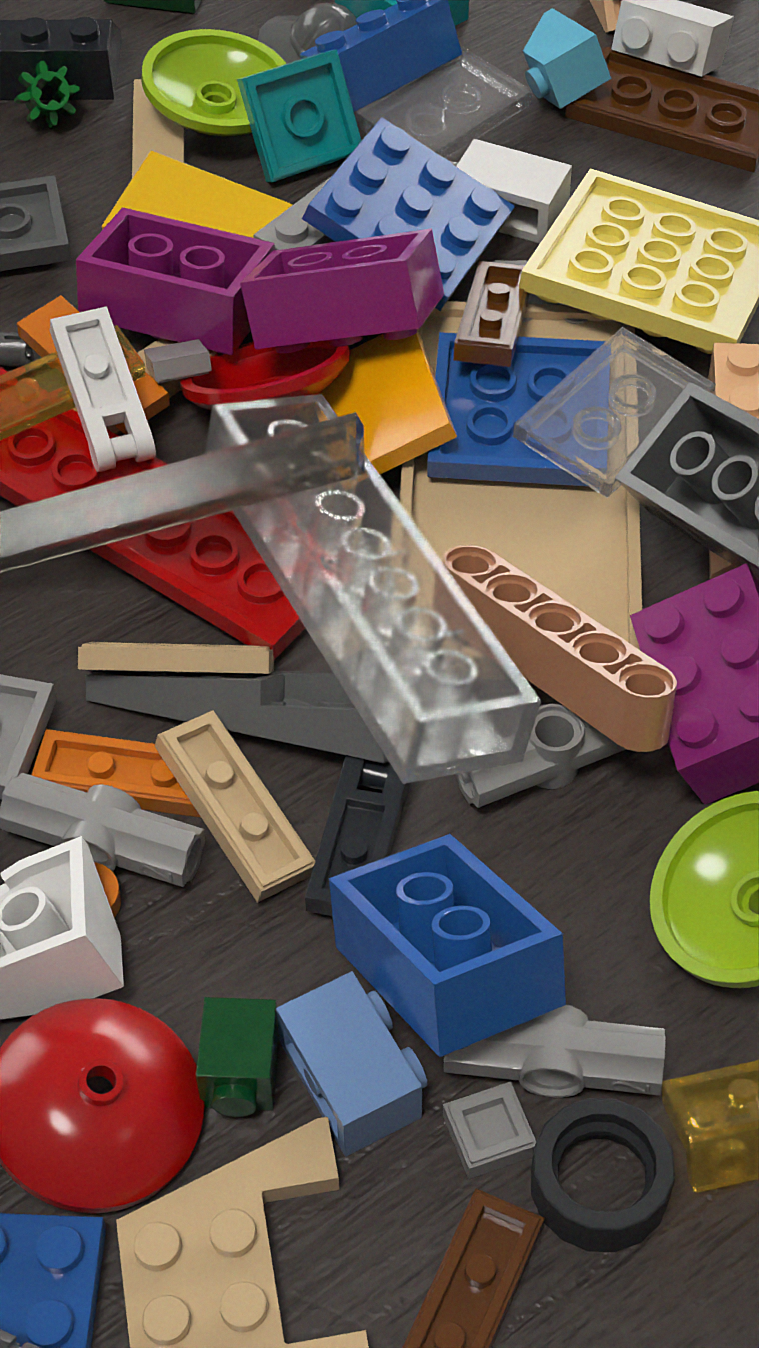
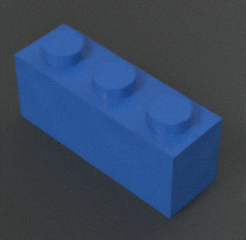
[299,0,462,112]

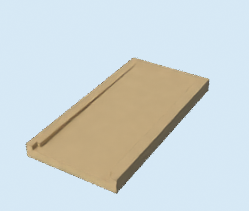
[390,301,642,680]

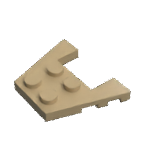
[116,1117,369,1348]

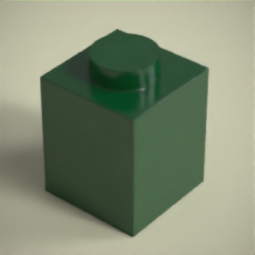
[196,997,279,1117]

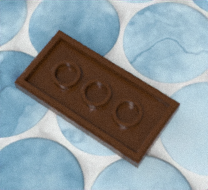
[565,47,759,173]

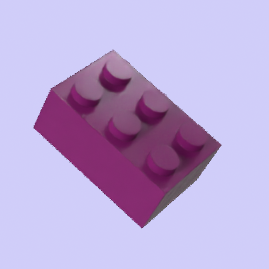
[76,207,275,355]
[240,228,444,353]
[630,563,759,805]

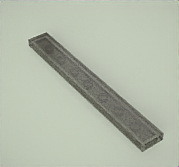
[0,412,365,573]

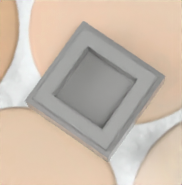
[144,339,212,383]
[443,1082,536,1179]

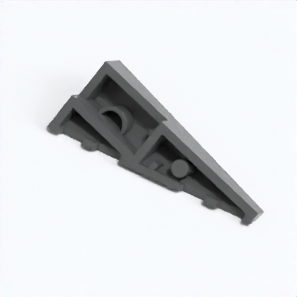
[85,670,423,763]

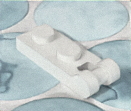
[50,306,156,472]

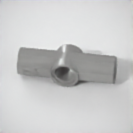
[452,704,626,808]
[0,773,205,887]
[444,1005,666,1098]

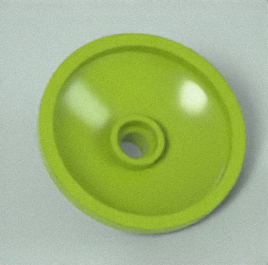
[141,29,286,136]
[650,791,759,988]

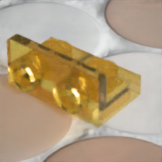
[662,1060,759,1192]

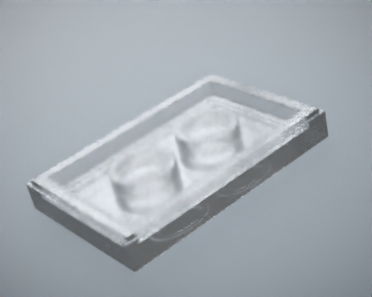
[355,46,532,159]
[513,327,716,498]

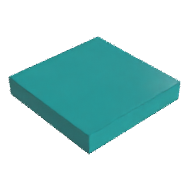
[237,49,361,182]

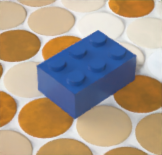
[329,834,566,1057]

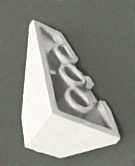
[0,836,124,1019]

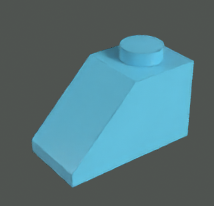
[523,8,611,109]

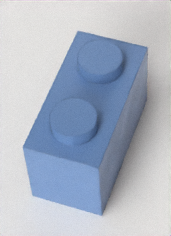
[276,971,427,1157]

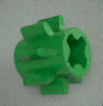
[14,61,80,128]

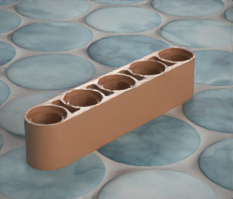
[439,545,677,752]

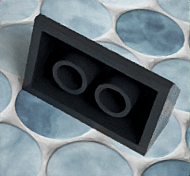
[0,17,122,100]

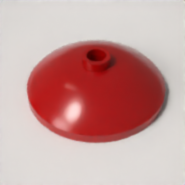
[180,340,350,422]
[0,998,204,1213]

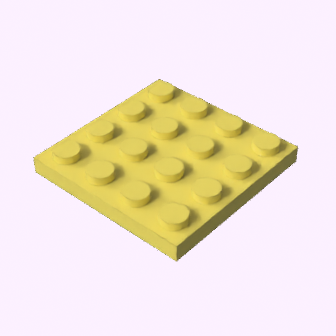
[519,169,759,354]

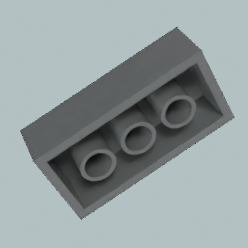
[615,382,759,581]

